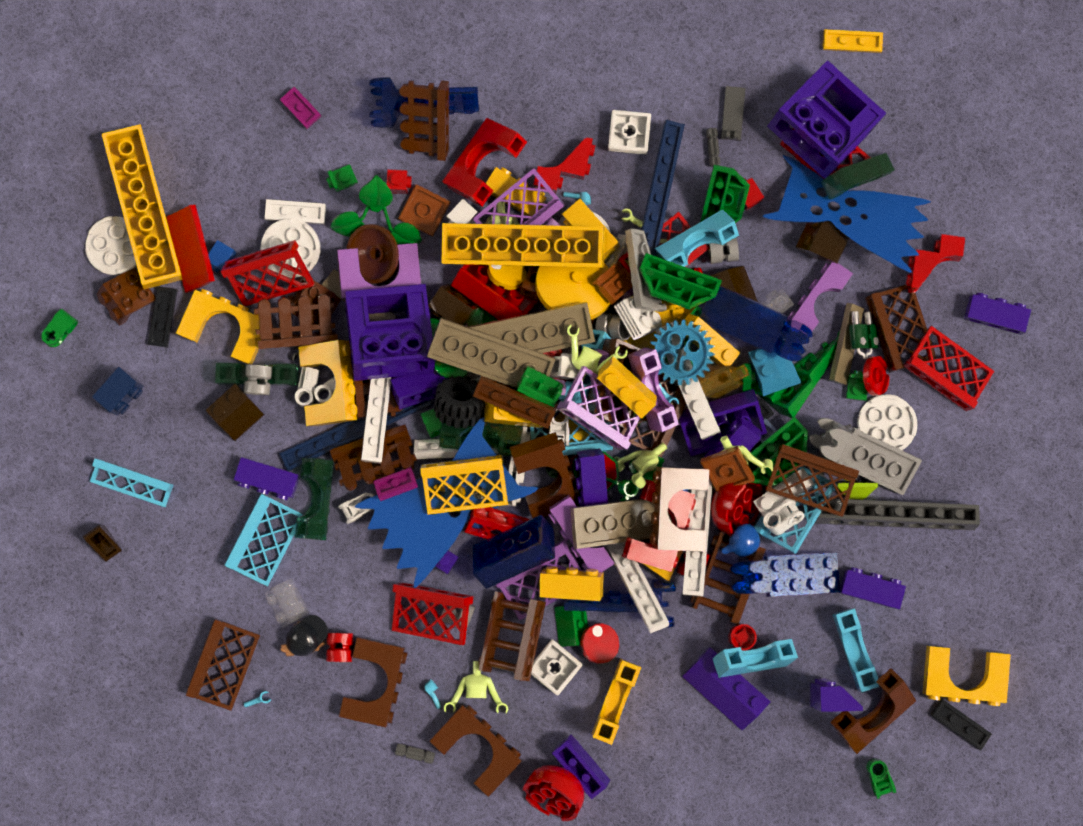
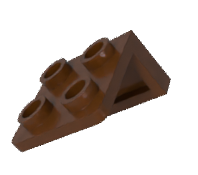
[96,269,155,326]
[287,276,341,330]

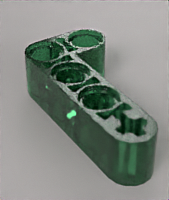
[821,153,895,200]

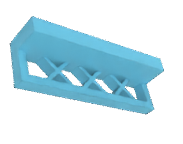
[90,459,173,507]

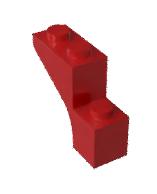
[533,138,596,194]
[906,234,965,293]

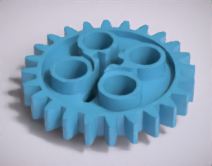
[651,320,715,385]

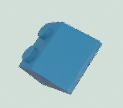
[748,346,801,396]

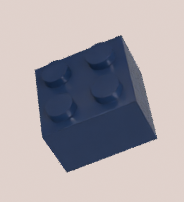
[92,367,144,416]

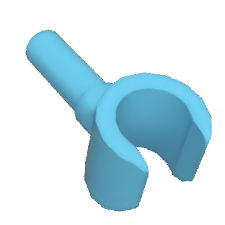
[563,192,591,205]
[659,383,679,404]
[425,680,441,709]
[244,691,271,708]

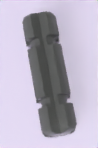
[706,128,720,167]
[395,744,435,764]

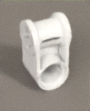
[549,409,569,446]
[338,493,375,524]
[763,499,804,535]

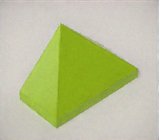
[836,483,878,500]

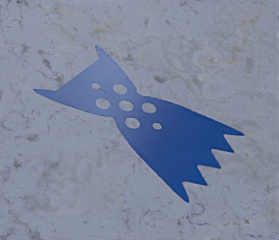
[763,155,931,273]
[355,417,538,588]

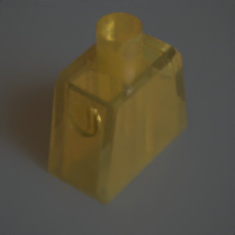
[698,364,749,399]

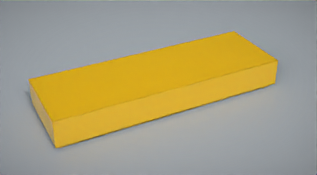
[823,29,883,53]

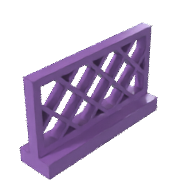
[473,168,565,225]
[556,366,640,450]
[494,539,582,620]

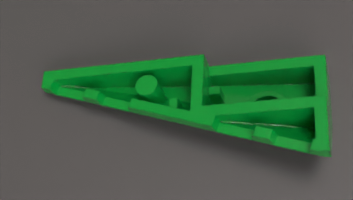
[758,331,840,418]

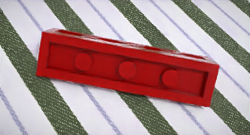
[464,507,548,554]

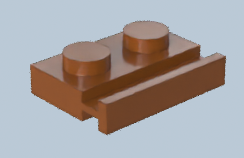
[593,261,633,305]

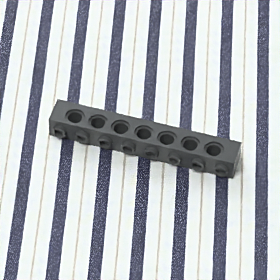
[815,498,980,531]

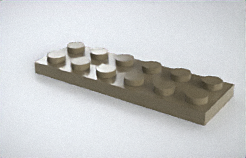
[469,302,595,353]
[427,318,556,388]
[570,499,672,549]

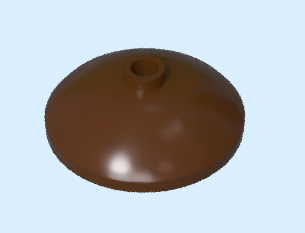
[347,224,399,284]

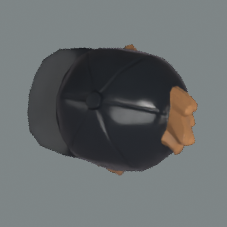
[280,615,328,656]

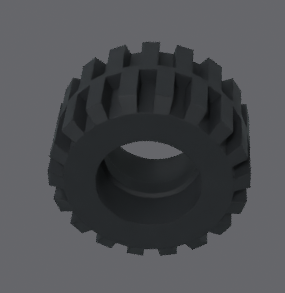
[434,376,485,428]

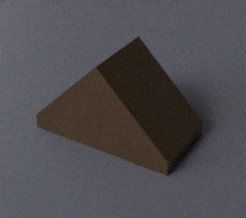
[83,525,122,562]

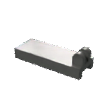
[721,86,745,141]

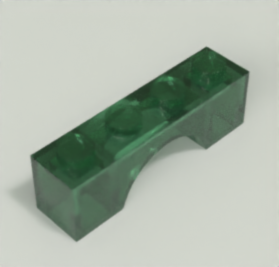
[215,363,299,386]
[439,422,523,456]
[295,458,334,541]

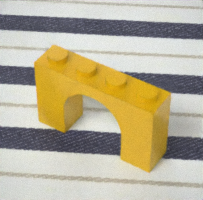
[176,289,260,365]
[298,340,357,426]
[922,646,1011,706]
[592,658,641,745]

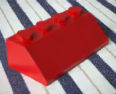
[451,264,537,320]

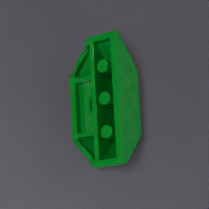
[700,165,750,223]
[639,253,722,309]
[748,417,808,487]

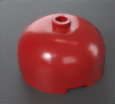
[710,483,763,536]
[522,765,585,821]

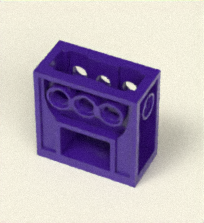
[767,60,886,180]
[345,284,435,381]

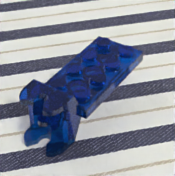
[369,77,479,128]
[700,286,813,361]
[730,552,840,597]
[564,580,676,628]

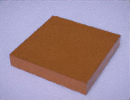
[398,184,451,237]
[700,446,755,492]

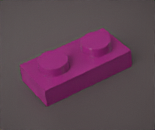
[280,87,322,129]
[374,467,418,501]

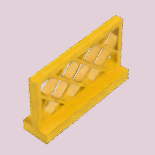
[420,455,508,515]

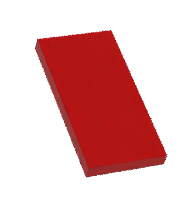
[166,205,215,293]

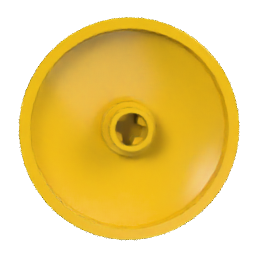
[535,263,610,320]

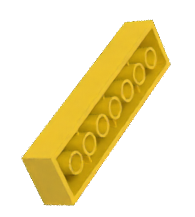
[102,124,182,289]
[442,223,605,267]

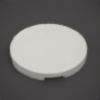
[85,216,137,275]
[260,218,321,278]
[857,394,917,450]

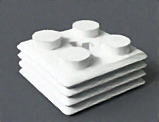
[608,110,651,155]
[614,296,662,340]
[531,639,582,695]

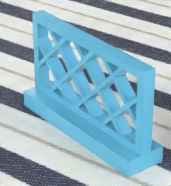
[530,411,613,456]
[754,466,837,554]
[224,493,304,586]

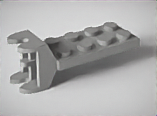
[809,418,922,495]

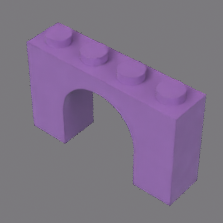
[337,243,421,299]

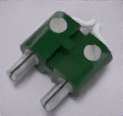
[849,311,879,359]

